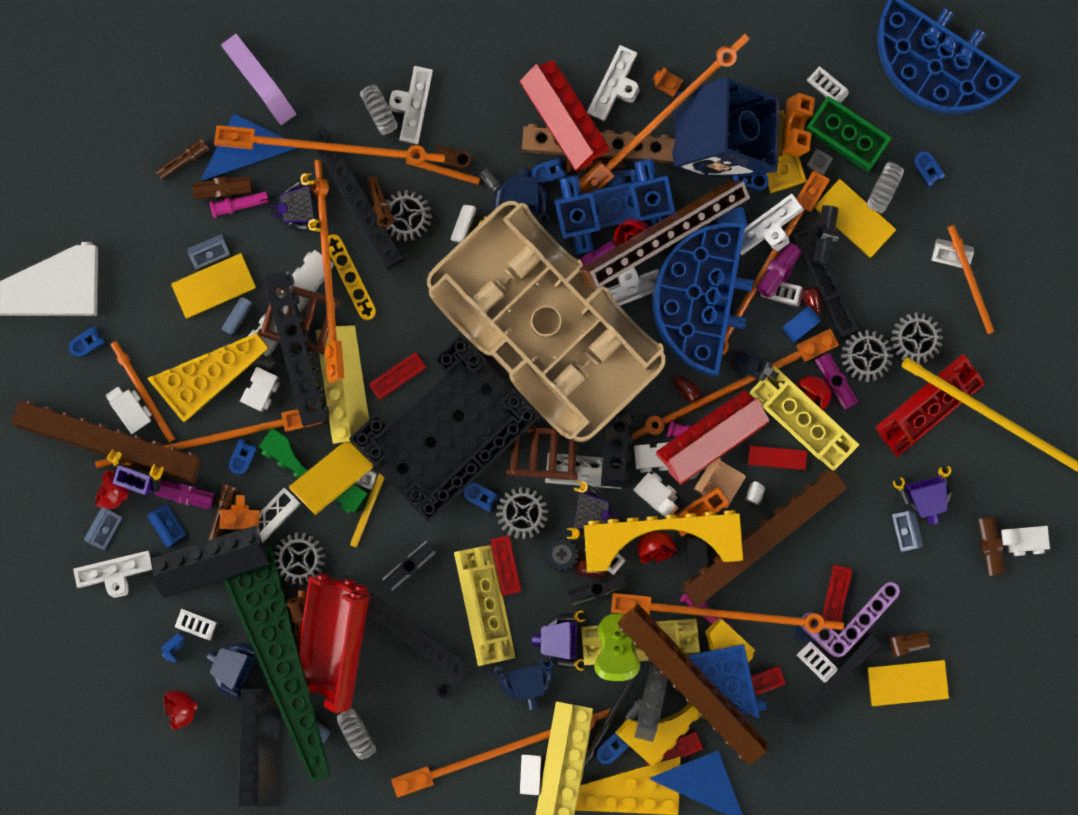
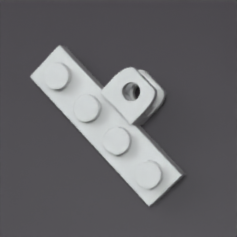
[587,45,640,122]
[388,66,433,145]
[740,194,804,255]
[608,267,659,306]
[73,551,153,598]

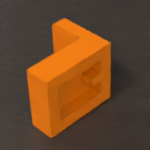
[653,67,683,98]

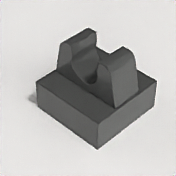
[807,149,833,175]

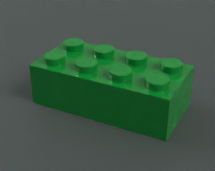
[805,96,891,173]

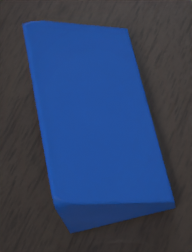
[147,503,187,548]

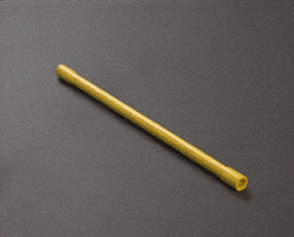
[901,357,1078,472]

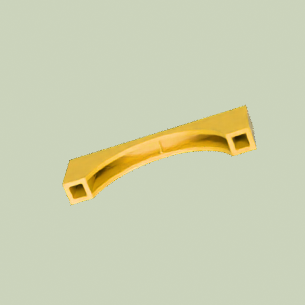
[584,510,743,572]
[615,618,755,766]

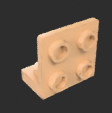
[694,458,746,508]

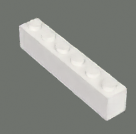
[249,250,334,358]

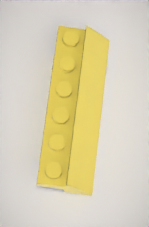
[316,326,369,444]
[749,366,860,470]
[454,545,516,666]
[581,619,700,665]
[536,701,594,815]

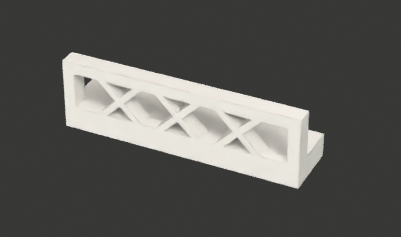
[545,453,622,489]
[259,488,301,544]

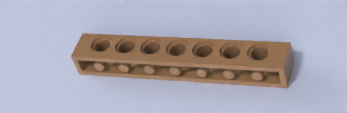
[522,124,675,164]

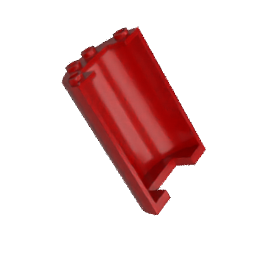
[298,574,370,713]

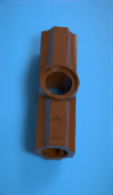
[193,176,252,200]
[978,516,1005,576]

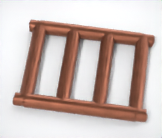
[257,286,341,354]
[506,426,578,480]

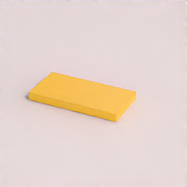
[766,110,807,194]
[813,179,896,258]
[171,253,257,319]
[289,442,373,515]
[867,660,949,706]

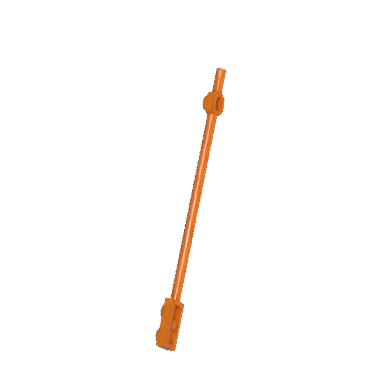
[579,34,750,193]
[214,125,445,166]
[311,160,345,383]
[722,170,830,355]
[630,328,839,441]
[95,405,323,469]
[611,593,844,633]
[391,708,611,798]

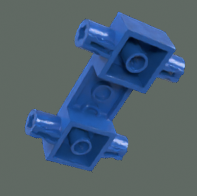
[554,158,675,254]

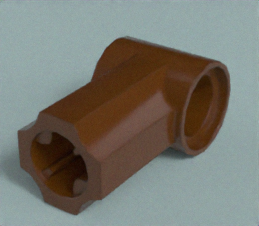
[434,145,473,170]
[889,631,930,657]

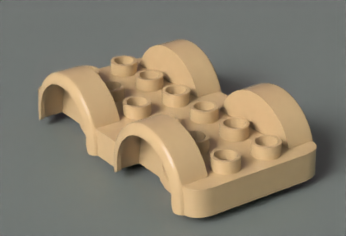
[427,201,665,442]

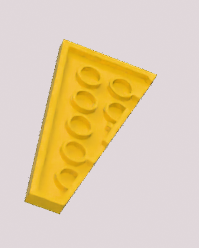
[147,333,270,422]
[575,757,680,815]

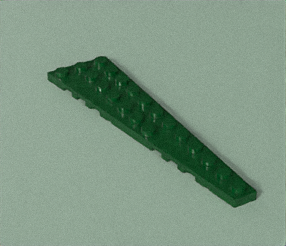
[223,547,331,783]

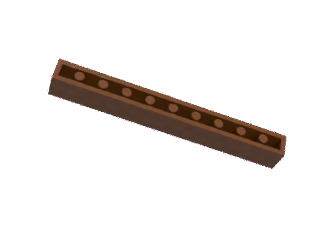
[579,179,750,289]
[11,400,202,484]
[681,470,847,607]
[618,603,770,766]

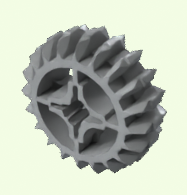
[360,84,397,135]
[867,162,904,213]
[383,190,432,242]
[891,312,943,364]
[841,330,893,382]
[496,487,548,539]
[274,533,325,585]
[337,708,376,760]

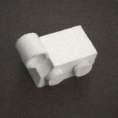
[106,386,152,434]
[633,472,679,518]
[1001,526,1050,556]

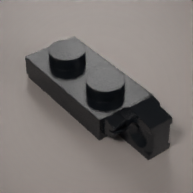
[731,351,779,381]

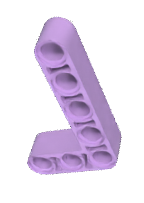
[221,34,296,126]
[801,582,900,658]

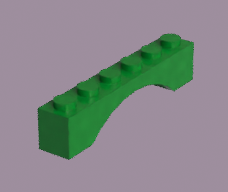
[259,428,368,513]

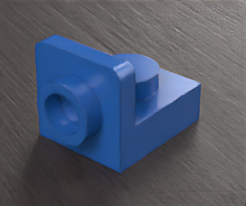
[161,633,186,663]

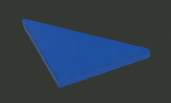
[201,114,299,181]
[687,644,760,718]
[650,750,743,815]

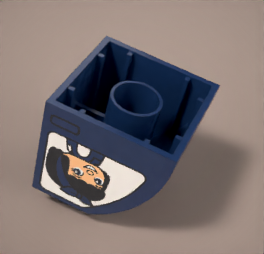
[672,77,779,177]

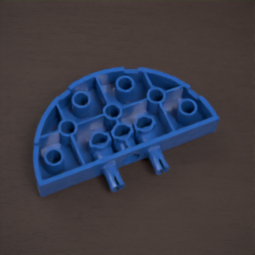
[877,0,1021,114]
[652,223,753,377]

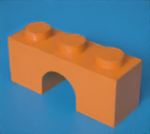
[781,93,815,157]
[676,484,730,536]

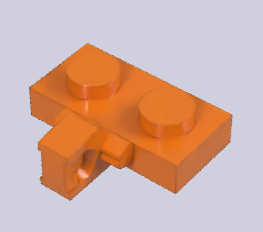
[220,495,259,529]

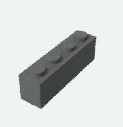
[634,663,668,742]

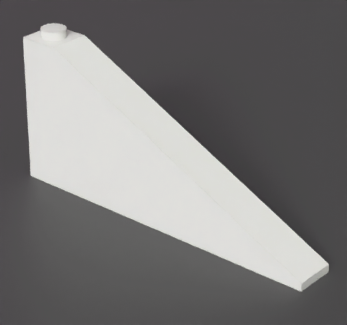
[0,242,98,316]

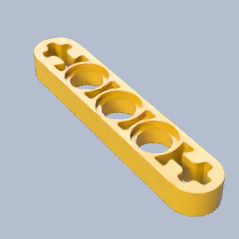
[328,234,376,320]

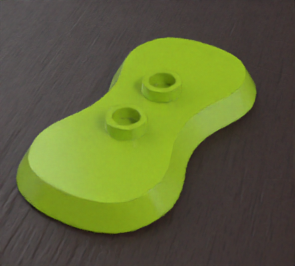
[594,613,640,681]

